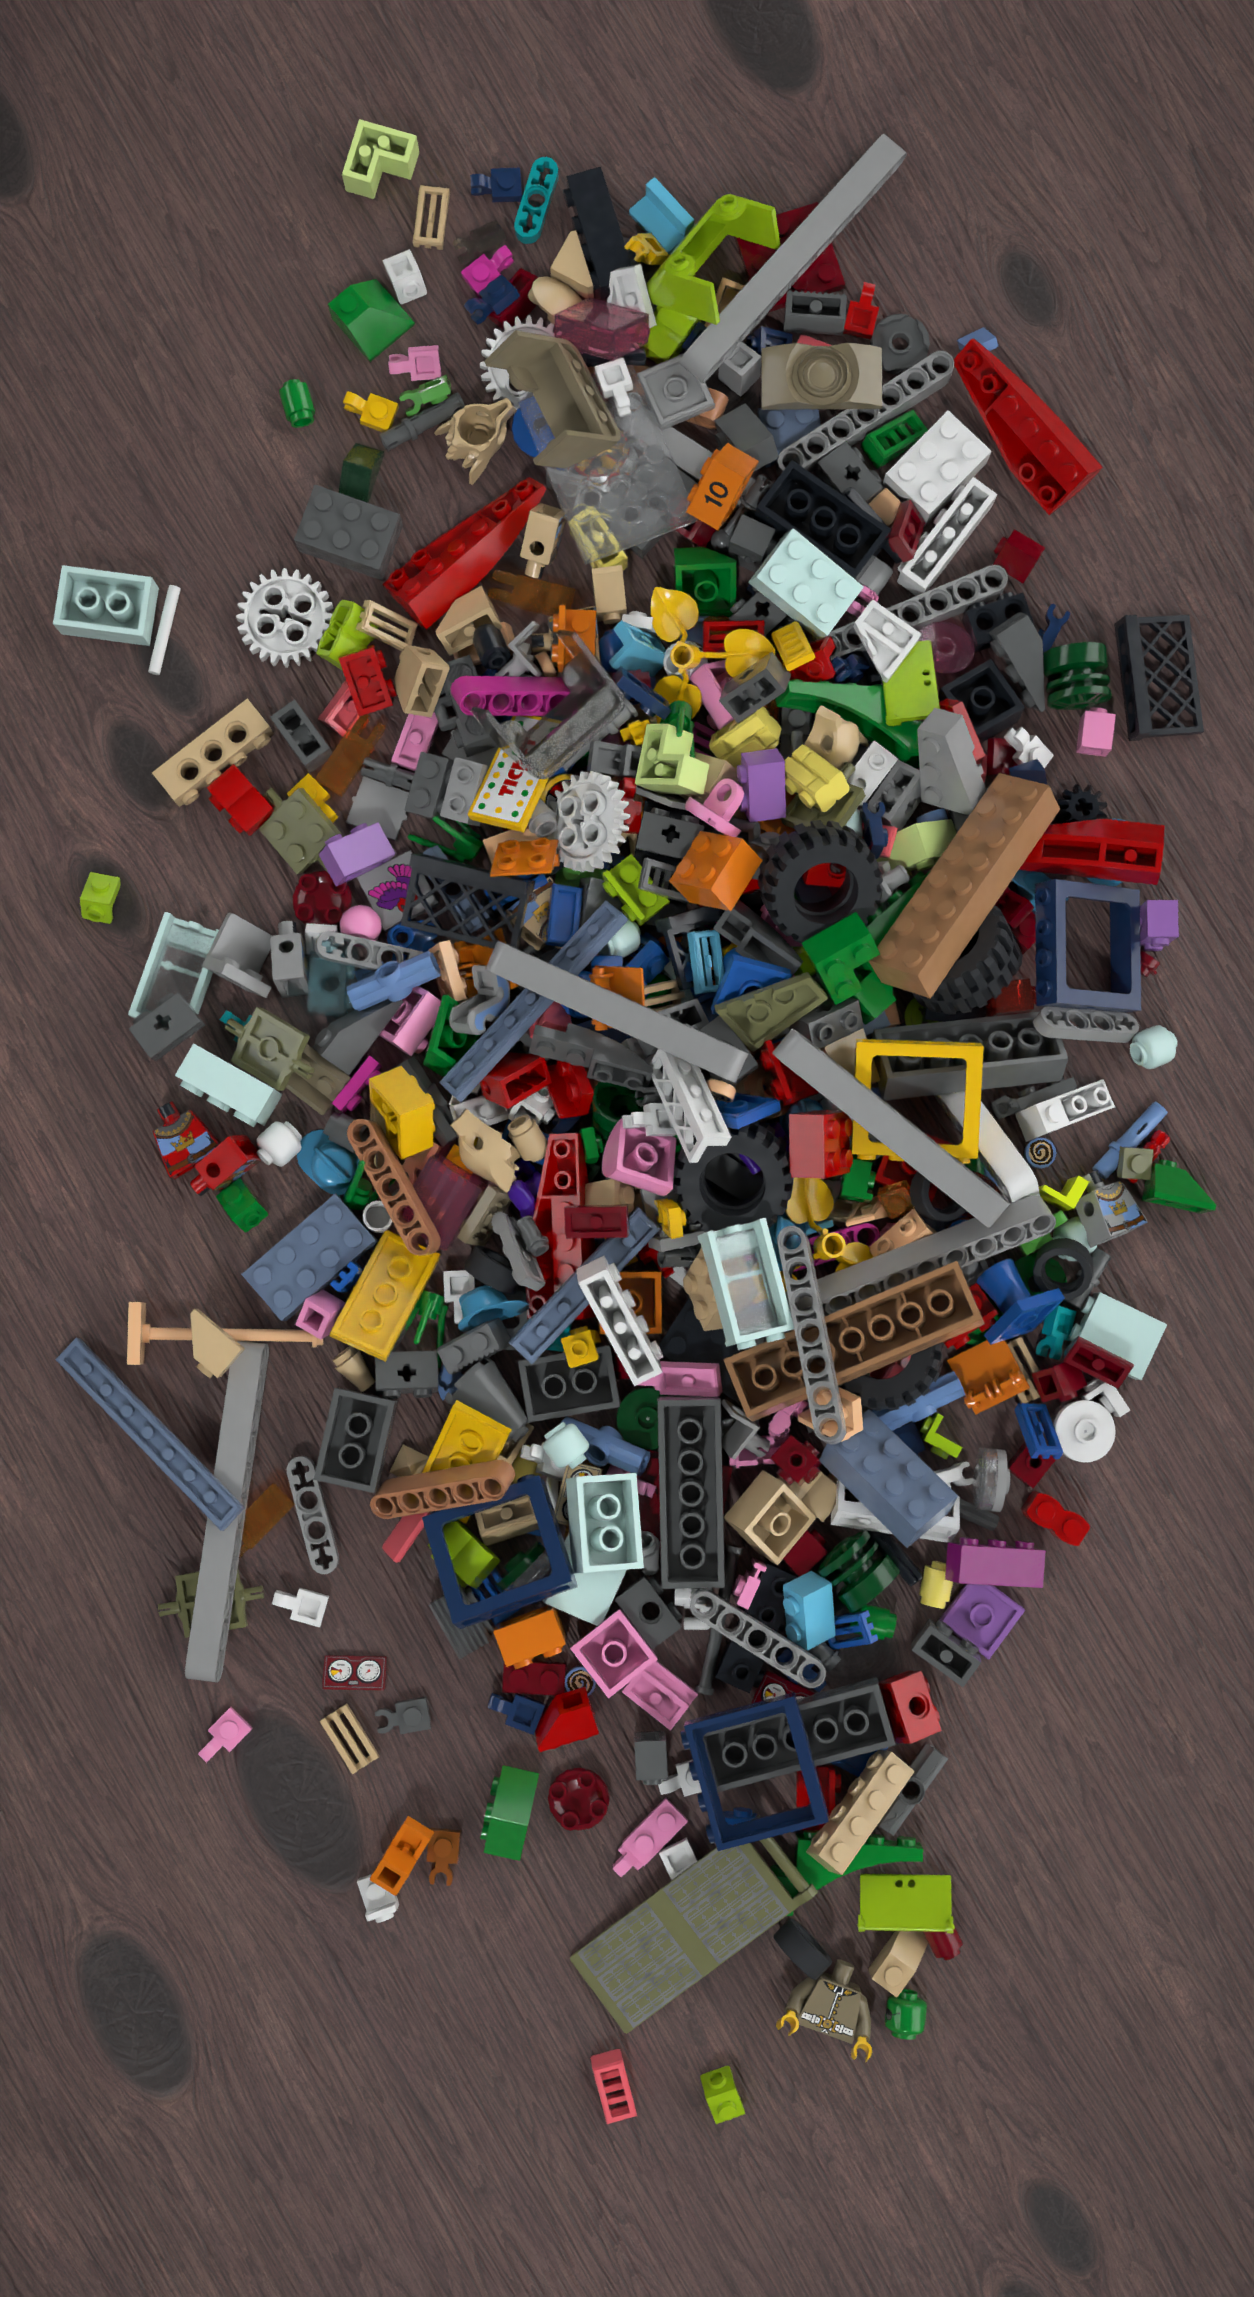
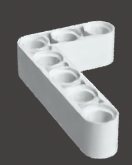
[934,1092,1040,1204]

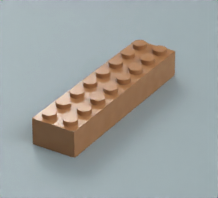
[869,773,1060,998]
[724,1261,985,1421]

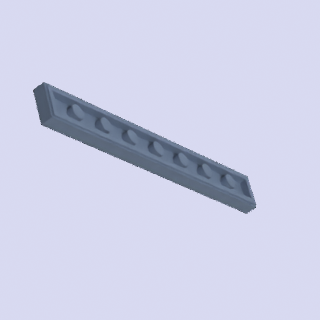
[439,900,628,1103]
[55,1337,245,1531]

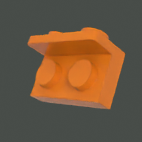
[552,605,596,673]

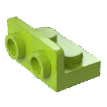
[601,854,670,926]

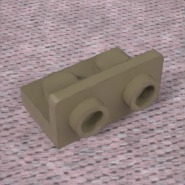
[286,1044,351,1115]
[457,1181,512,1246]

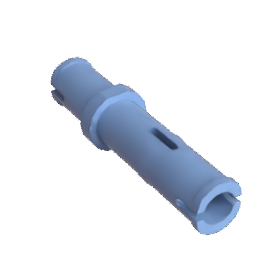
[1092,1102,1168,1180]

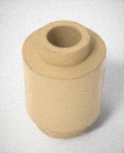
[507,1115,548,1162]

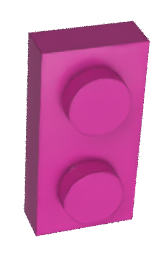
[331,1056,382,1114]

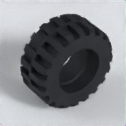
[758,820,883,943]
[911,906,1020,1014]
[673,1120,794,1232]
[838,1342,944,1411]

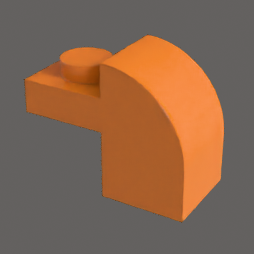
[369,1816,434,1896]

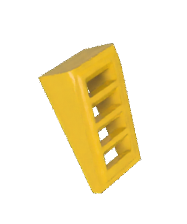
[771,621,815,671]

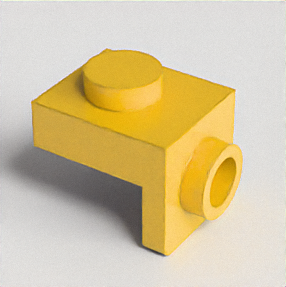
[561,1326,601,1368]

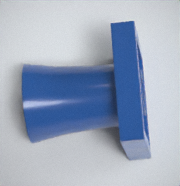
[711,947,792,1015]
[976,1258,1065,1345]

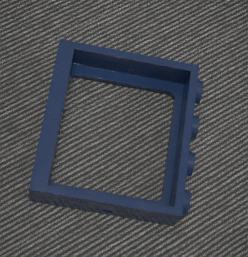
[1035,879,1141,1013]
[422,1474,578,1629]
[680,1692,829,1851]

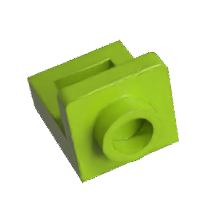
[80,872,121,924]
[920,1412,963,1460]
[700,2066,745,2124]

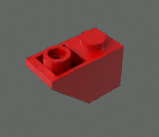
[535,1687,599,1753]

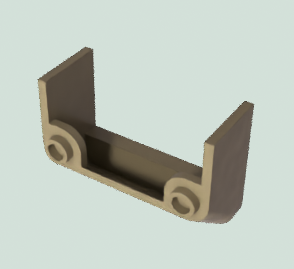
[484,330,621,468]

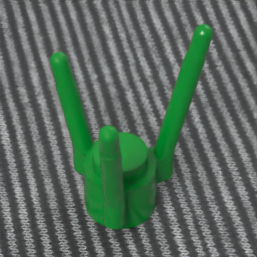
[660,700,695,758]
[408,816,484,863]
[343,1160,396,1210]
[404,1290,448,1368]

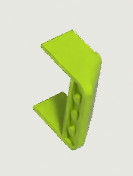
[646,194,781,325]

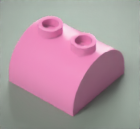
[689,660,734,730]
[379,986,441,1056]
[602,1119,676,1196]
[570,1609,658,1698]

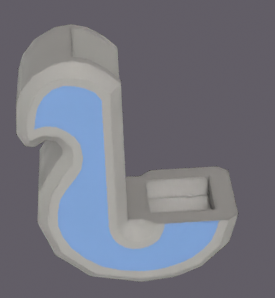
[449,965,510,1035]

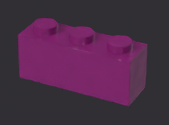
[945,1537,1046,1588]

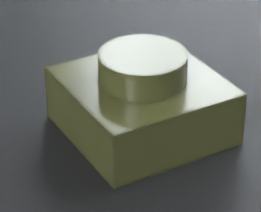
[1117,1146,1153,1180]

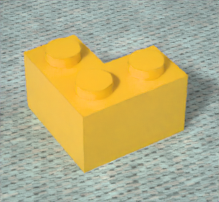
[369,1066,435,1160]

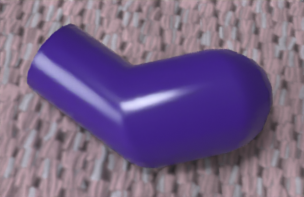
[508,1180,535,1219]

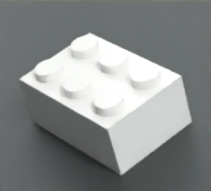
[882,411,992,526]

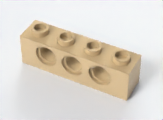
[152,698,274,807]

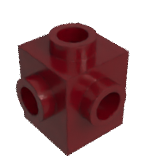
[770,1435,821,1486]

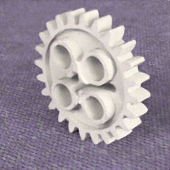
[480,315,571,414]
[236,568,334,668]
[547,771,630,872]

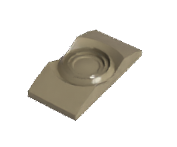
[761,342,882,410]

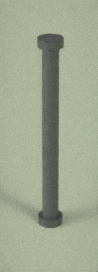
[695,1544,744,1695]

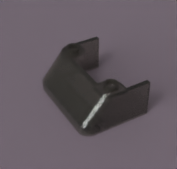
[470,630,625,779]

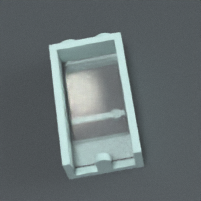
[128,912,219,1038]
[697,1218,794,1350]

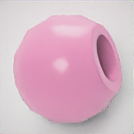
[340,905,382,947]

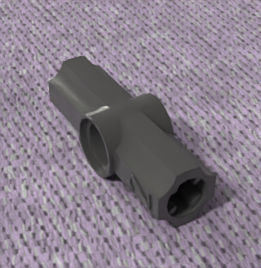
[397,1057,459,1147]
[878,1742,948,1836]

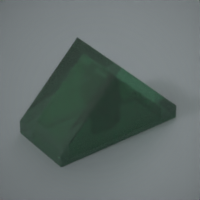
[338,443,385,503]

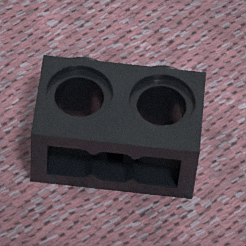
[962,592,1035,653]

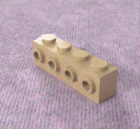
[806,1750,915,1875]

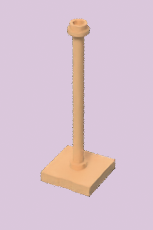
[127,1302,323,1365]

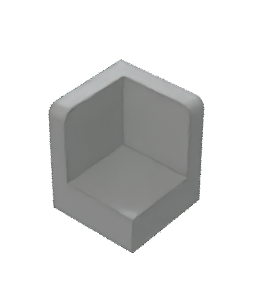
[718,342,762,396]

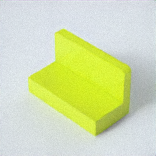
[1039,1176,1089,1212]

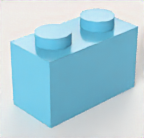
[783,1571,836,1651]

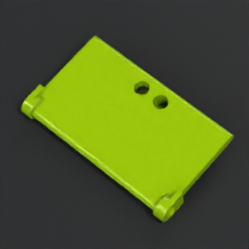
[882,640,940,726]
[857,1874,955,1934]

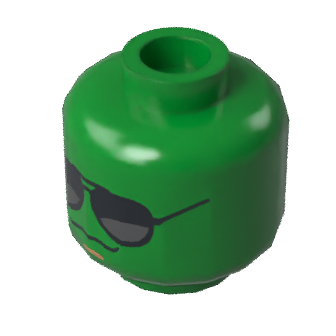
[885,1989,927,2040]

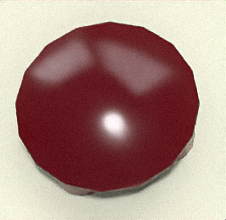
[292,871,352,925]
[548,1767,610,1831]

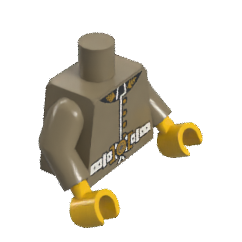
[776,1959,872,2062]

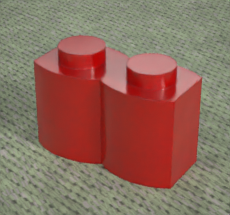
[207,764,274,836]
[1021,1491,1090,1546]

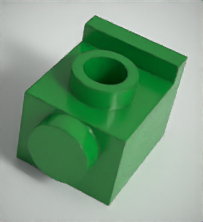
[838,1155,876,1204]

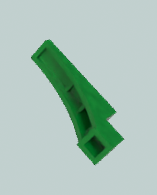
[776,679,923,768]
[852,870,931,1025]
[770,1830,923,1916]

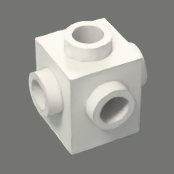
[507,1087,556,1126]

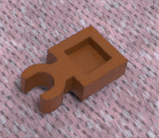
[427,1828,461,1886]

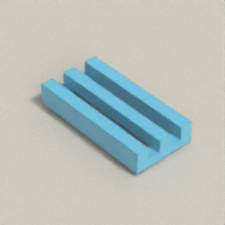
[687,930,725,994]

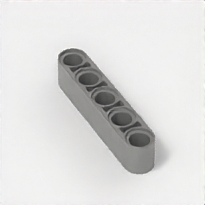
[689,1588,826,1688]

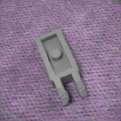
[491,1211,545,1291]

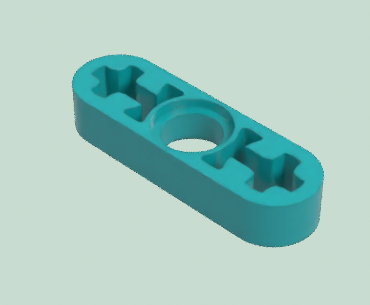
[514,157,559,244]

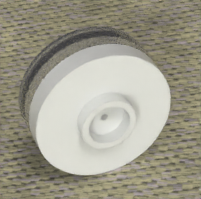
[1051,1399,1115,1462]

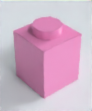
[1076,708,1116,757]
[295,1290,346,1340]

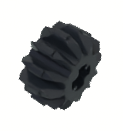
[1056,784,1107,823]

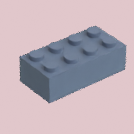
[241,1193,379,1321]
[819,1409,958,1548]

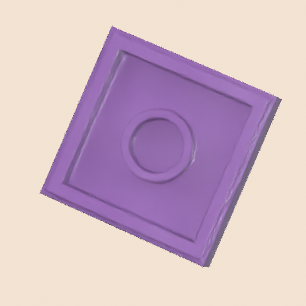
[940,1584,1025,1660]

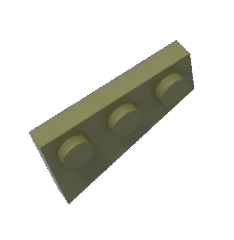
[714,972,828,1053]

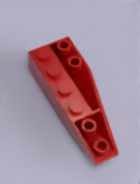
[954,338,1103,515]
[382,477,546,629]
[1019,819,1165,885]
[526,1133,596,1319]

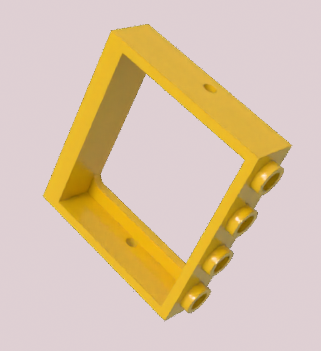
[851,1039,984,1163]

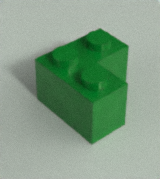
[801,912,880,1005]
[480,1765,539,1861]

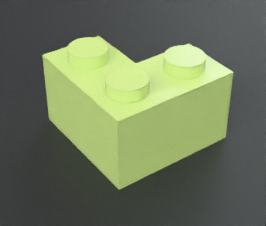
[342,119,419,199]
[635,724,710,795]
[876,819,956,877]

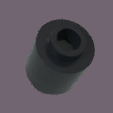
[473,624,510,669]

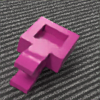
[461,245,514,299]

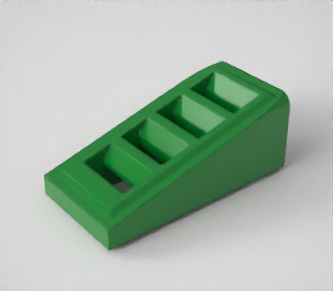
[861,409,928,469]

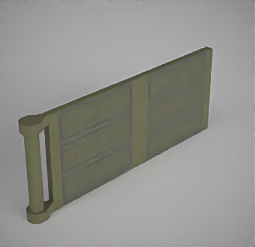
[570,1814,818,2034]

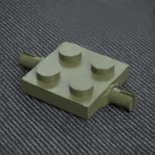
[780,762,866,828]
[259,788,342,874]
[225,1007,315,1091]
[158,1568,264,1638]

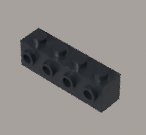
[563,166,632,300]
[714,1561,799,1694]

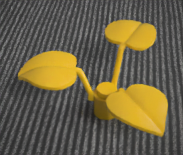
[650,587,775,724]
[750,1178,873,1304]

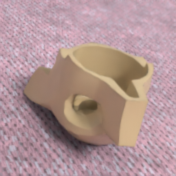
[434,398,517,485]
[804,705,869,770]
[450,1108,520,1193]

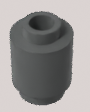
[323,1112,370,1153]

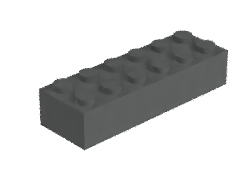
[872,1011,1068,1101]
[658,1396,725,1589]
[703,1677,895,1792]

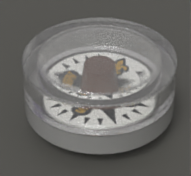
[973,1448,1010,1512]

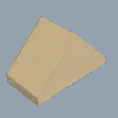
[550,230,594,300]

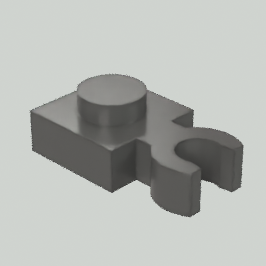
[375,1696,432,1734]

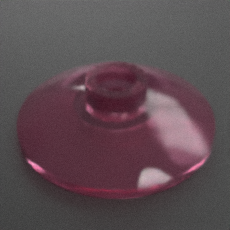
[918,622,975,673]

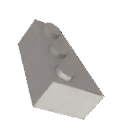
[917,708,988,815]

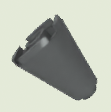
[444,1357,529,1442]

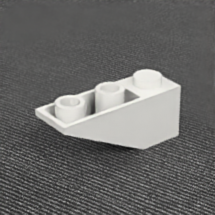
[1015,1079,1115,1142]

